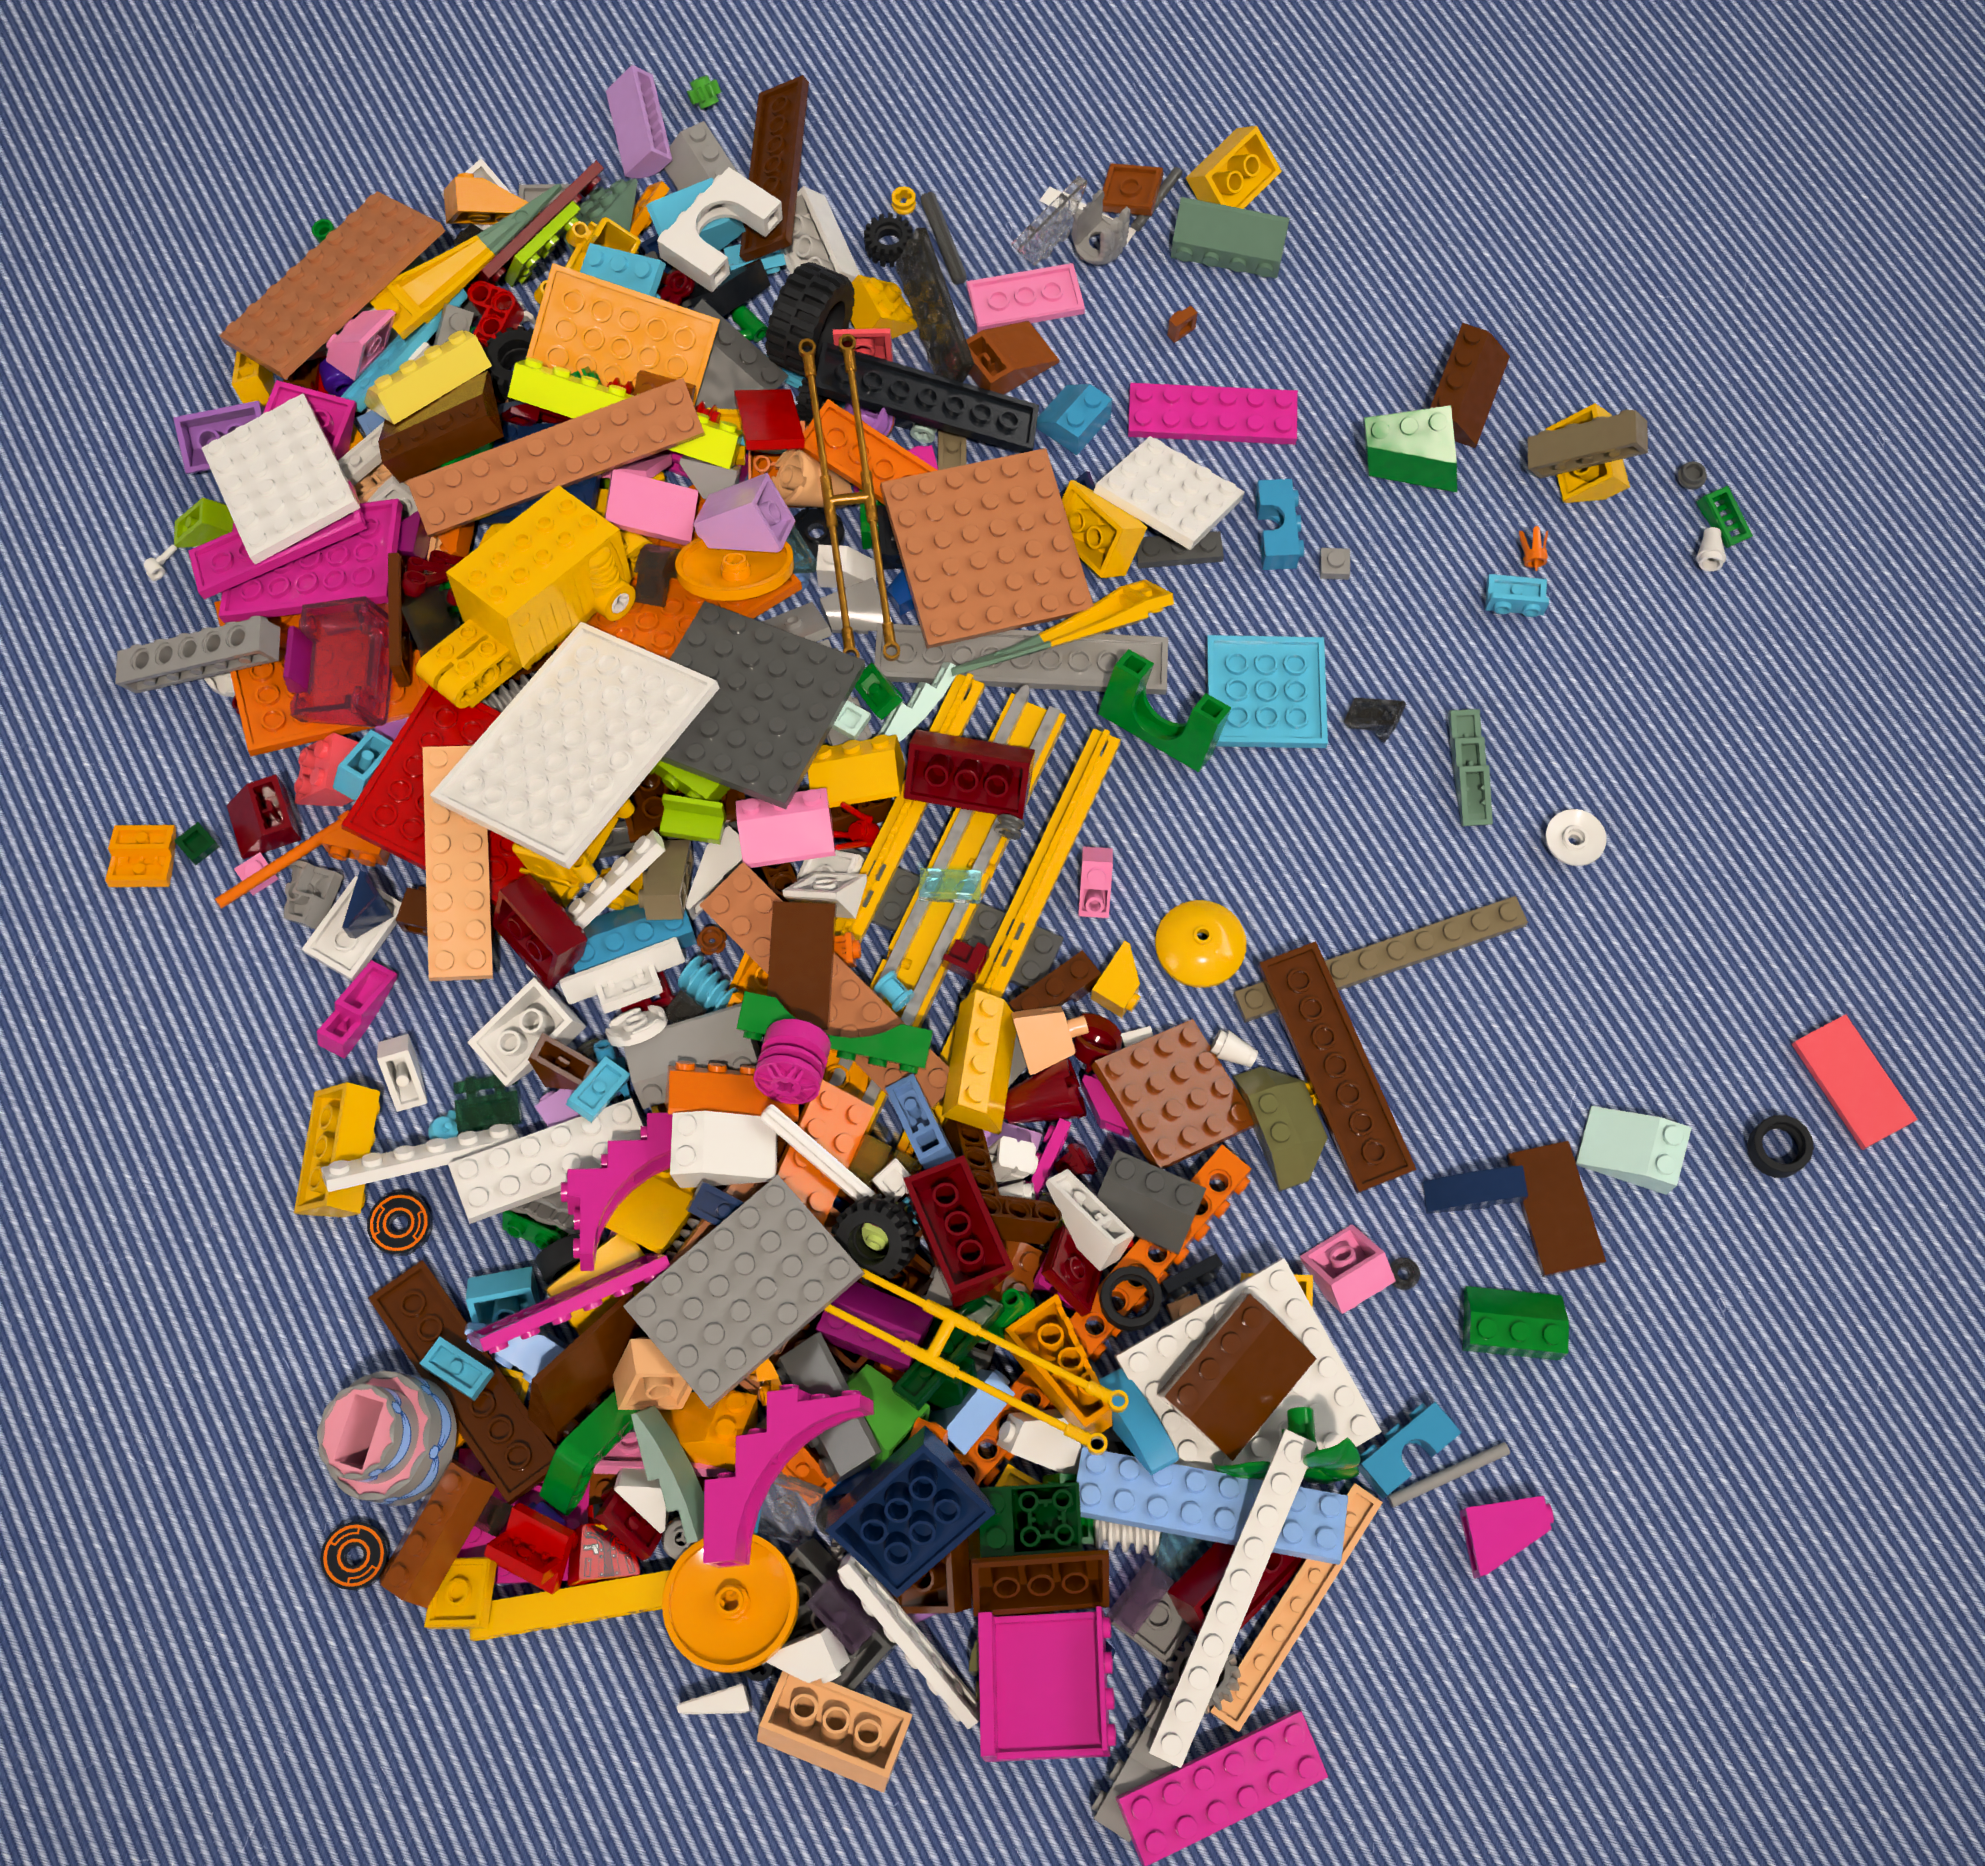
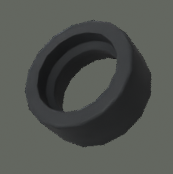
[1747,1115,1814,1178]
[535,1232,598,1284]
[1099,1266,1163,1332]

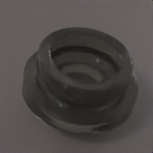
[1390,1258,1420,1290]

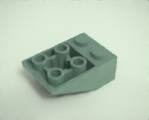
[561,178,638,252]

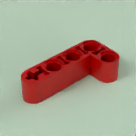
[467,281,524,376]

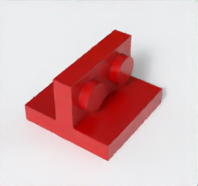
[484,1502,576,1595]

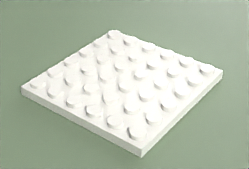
[1114,1258,1382,1480]

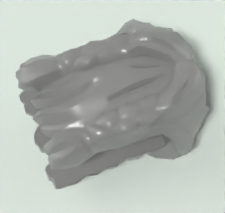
[1071,190,1131,266]

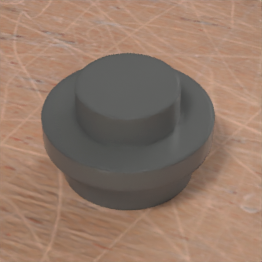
[1677,461,1707,490]

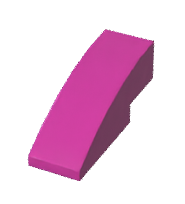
[316,960,398,1059]

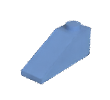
[885,1074,956,1170]

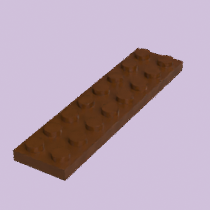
[739,75,809,262]
[1258,941,1417,1194]
[368,1260,556,1505]

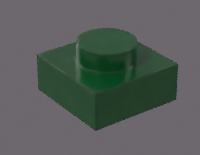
[174,822,220,866]

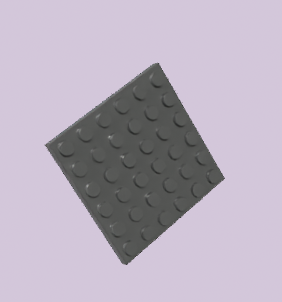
[660,601,865,809]

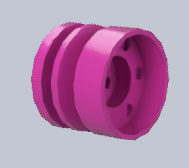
[753,1019,831,1104]

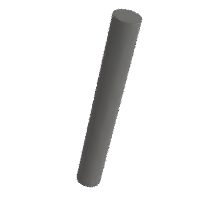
[1131,167,1183,231]

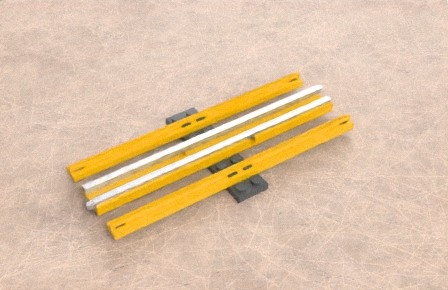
[829,673,1121,1172]

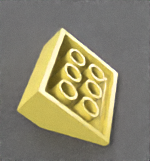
[364,330,492,425]

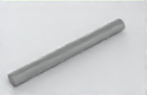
[1387,1442,1510,1508]

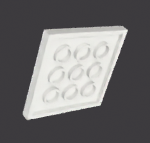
[1093,436,1245,550]

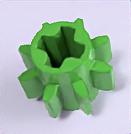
[687,75,721,109]

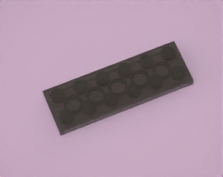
[896,228,974,382]

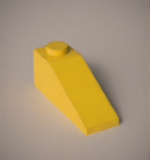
[231,351,275,407]

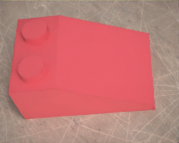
[833,328,893,362]

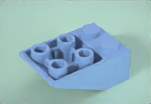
[464,1322,569,1383]

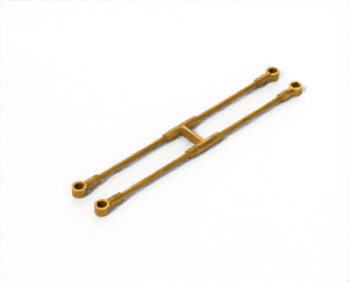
[798,334,900,661]

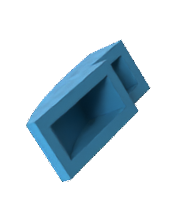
[1099,1368,1179,1475]

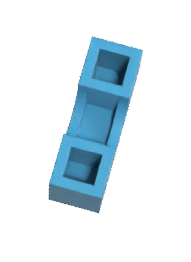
[1255,479,1304,570]
[1358,1402,1462,1499]

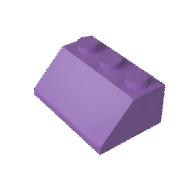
[173,400,265,474]

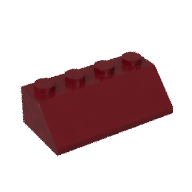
[904,730,1035,819]
[903,1155,1014,1307]
[1167,1542,1305,1635]

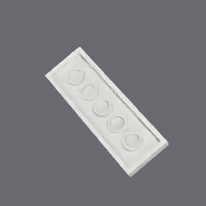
[448,1098,643,1224]

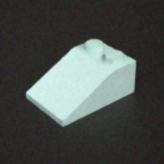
[1576,1106,1692,1195]

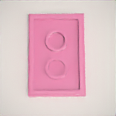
[604,469,698,546]

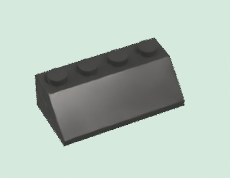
[774,1332,882,1485]

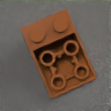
[960,321,1060,394]

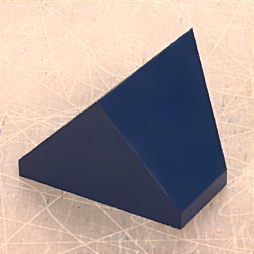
[342,871,394,939]

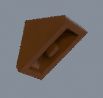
[528,1033,597,1090]

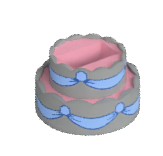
[317,1371,457,1506]

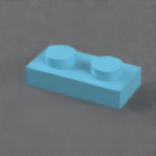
[566,1056,630,1123]
[419,1336,494,1401]

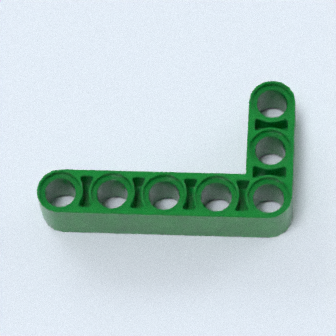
[539,1391,640,1516]

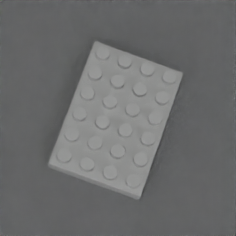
[623,1175,864,1409]

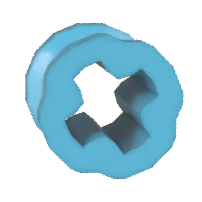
[874,970,915,1012]

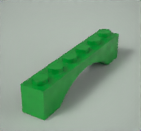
[736,991,933,1074]

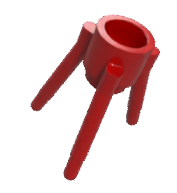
[833,802,880,850]

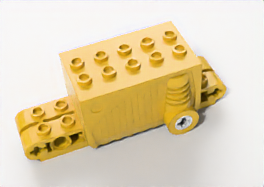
[415,485,654,709]

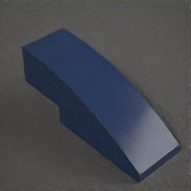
[1422,1165,1528,1214]

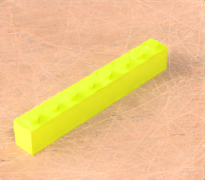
[507,357,743,469]

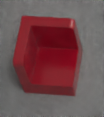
[942,940,990,983]

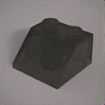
[401,583,464,657]

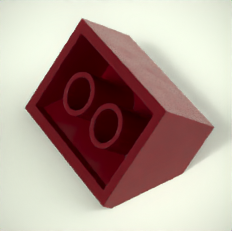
[492,874,588,990]

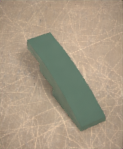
[1448,709,1493,826]
[631,1405,704,1543]

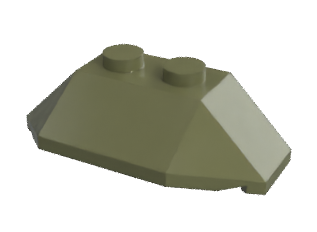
[1233,1066,1328,1192]

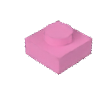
[234,852,278,895]

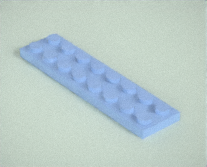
[1076,1447,1348,1565]

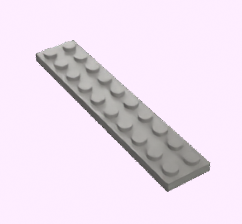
[874,623,1168,695]

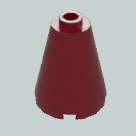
[1003,1058,1087,1124]

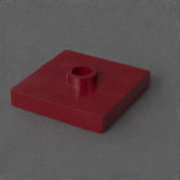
[1041,1226,1103,1317]

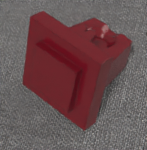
[1054,1143,1098,1177]

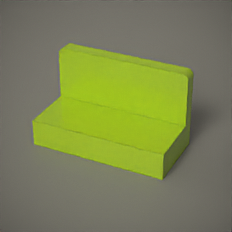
[659,794,726,845]

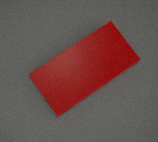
[734,389,805,450]

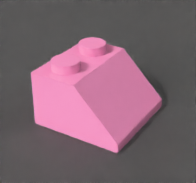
[326,309,396,381]
[1300,1224,1395,1314]

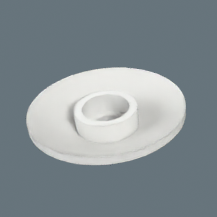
[1545,809,1606,866]

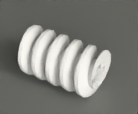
[1093,1519,1160,1556]

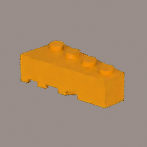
[1004,1293,1112,1434]

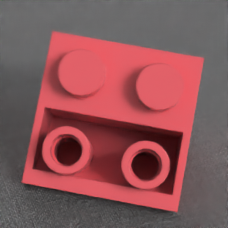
[294,733,359,807]

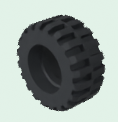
[765,262,855,378]

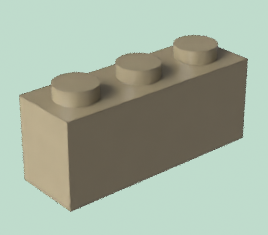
[638,839,694,920]

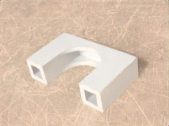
[657,167,783,292]

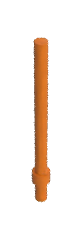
[214,810,349,909]

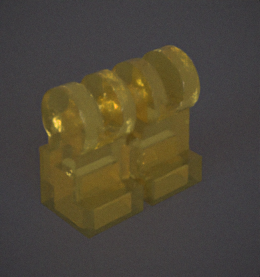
[841,1134,921,1203]

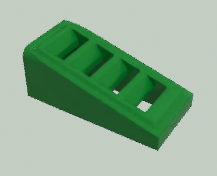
[1696,485,1753,548]

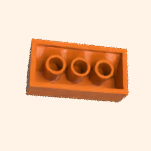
[665,1061,799,1122]

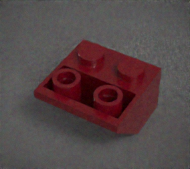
[226,774,302,860]

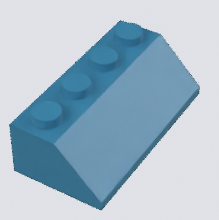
[573,904,697,973]

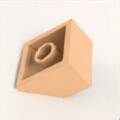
[613,1337,693,1410]

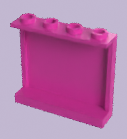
[978,1606,1116,1762]

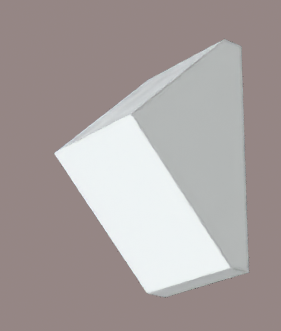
[614,1468,669,1534]

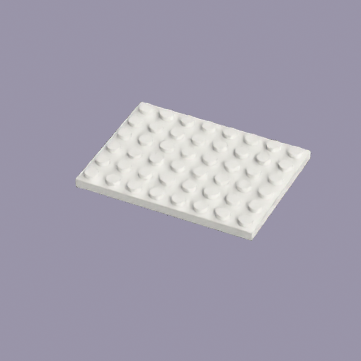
[430,622,720,869]

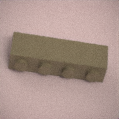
[1528,410,1648,479]

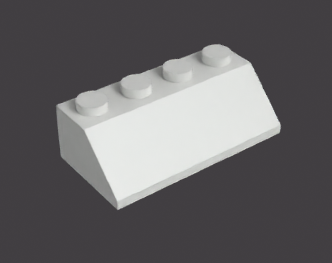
[780,186,861,282]

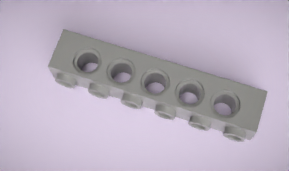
[115,616,280,694]

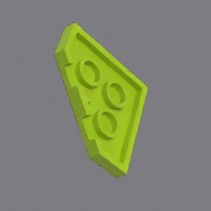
[504,201,581,287]

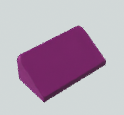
[283,626,317,693]

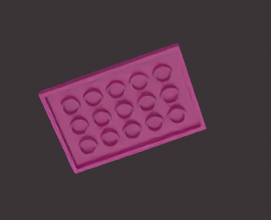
[218,498,403,623]

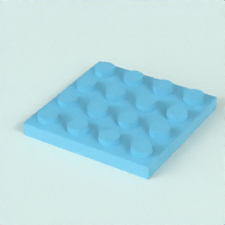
[1207,635,1328,748]

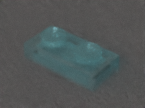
[919,868,982,904]

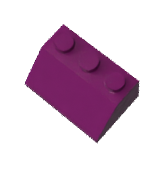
[816,1282,935,1373]

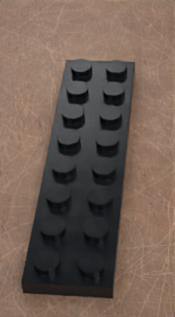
[815,342,1039,453]

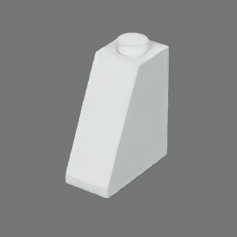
[996,1409,1087,1475]

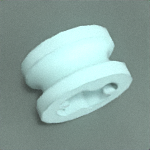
[910,422,937,443]

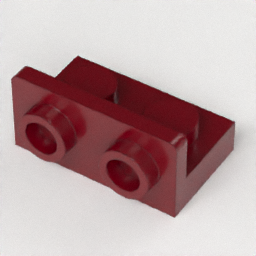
[595,1487,662,1561]

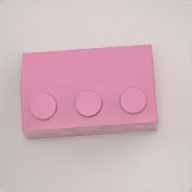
[736,788,836,868]

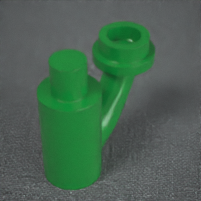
[730,306,768,342]

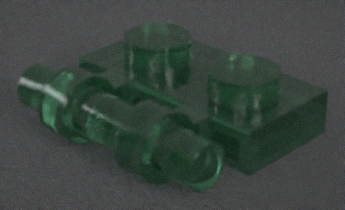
[453,1073,522,1133]

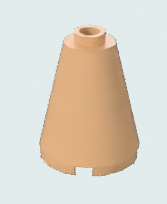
[771,449,852,509]

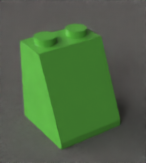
[846,1364,930,1471]

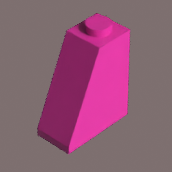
[1459,1496,1554,1579]

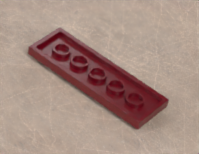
[473,160,604,285]

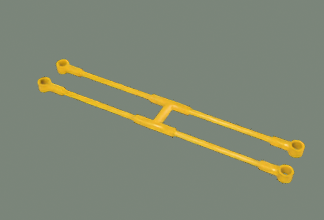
[824,1267,1129,1456]

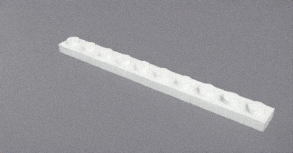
[1149,1429,1317,1768]

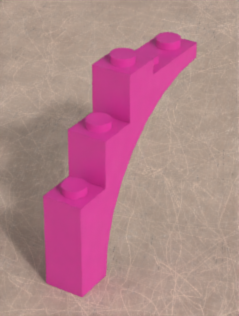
[561,1113,673,1271]
[703,1384,874,1568]

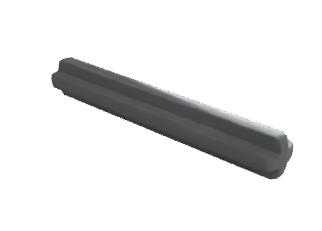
[921,192,967,285]

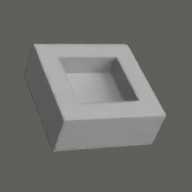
[1320,548,1350,580]

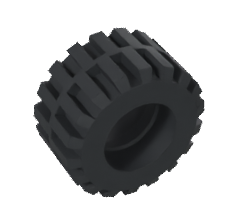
[483,326,534,402]
[831,1194,920,1284]

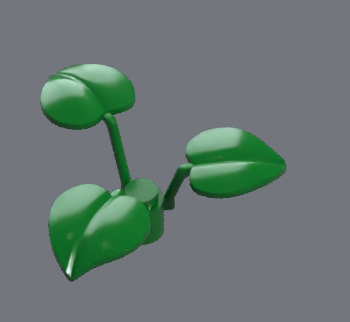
[1214,1407,1360,1484]

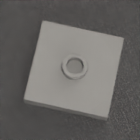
[762,602,832,642]

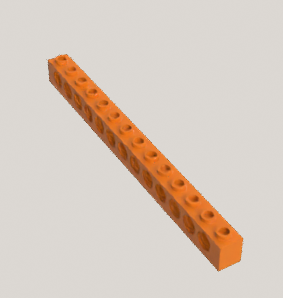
[953,1144,1252,1488]

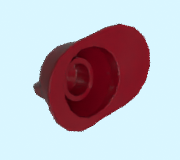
[1073,1013,1122,1073]

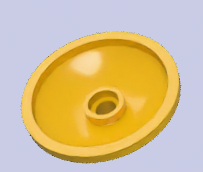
[1155,900,1246,988]

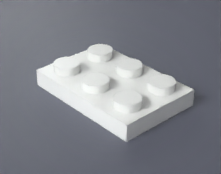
[302,875,402,982]

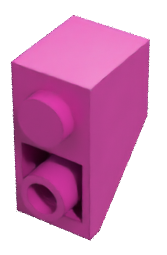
[1081,1074,1131,1138]

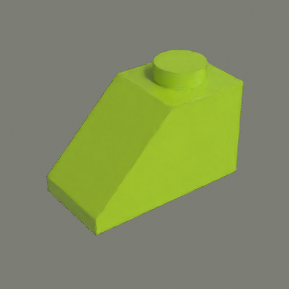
[174,497,234,548]

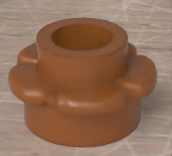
[697,926,727,955]

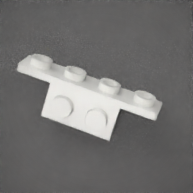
[559,937,685,1014]

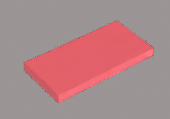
[1791,1014,1918,1150]

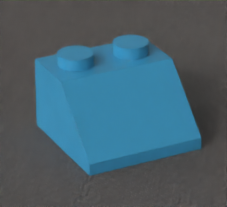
[1036,384,1112,455]

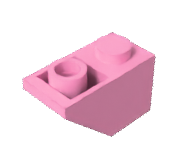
[1078,847,1113,918]

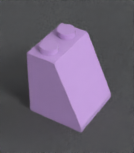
[693,473,796,553]

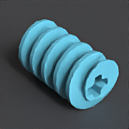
[678,955,738,1013]

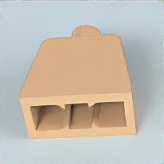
[1011,1006,1089,1075]

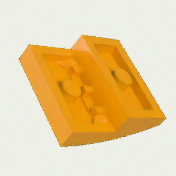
[105,825,176,887]

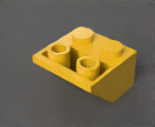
[850,275,918,339]

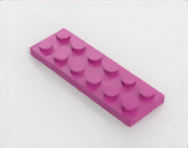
[1128,383,1298,445]
[188,480,367,599]
[467,1253,670,1354]
[1115,1710,1328,1866]

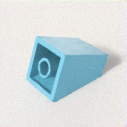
[646,178,746,251]

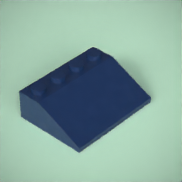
[825,1426,996,1598]

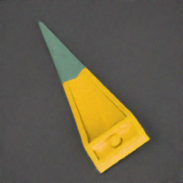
[369,184,562,340]
[951,579,1174,676]

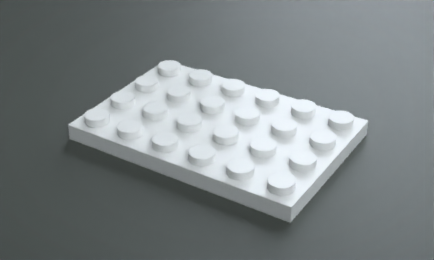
[202,393,360,565]

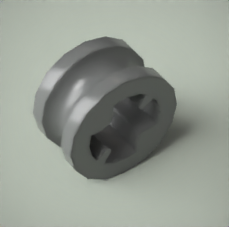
[994,814,1025,840]

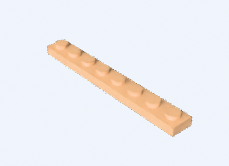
[1209,1483,1383,1733]

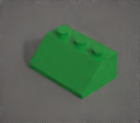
[1462,1286,1569,1360]

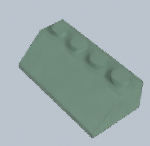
[1171,197,1290,278]

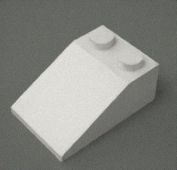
[467,977,586,1087]
[670,1111,777,1188]

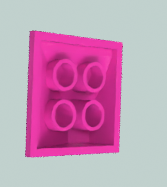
[263,380,357,461]

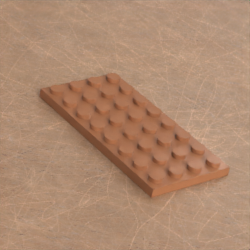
[219,191,445,380]

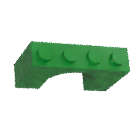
[1098,649,1231,772]

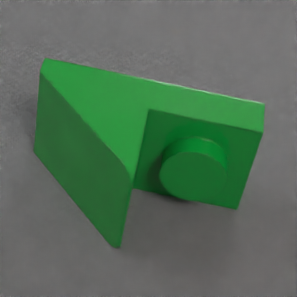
[855,662,903,720]

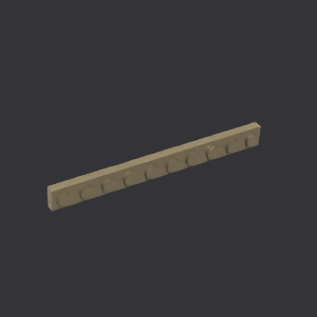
[1233,896,1528,1023]

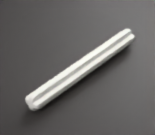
[760,1104,876,1202]

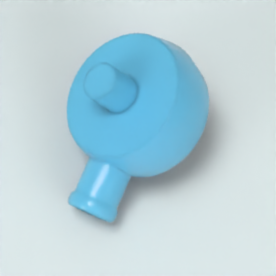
[428,1110,459,1139]

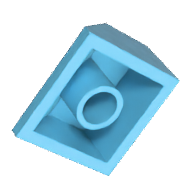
[466,1266,544,1352]

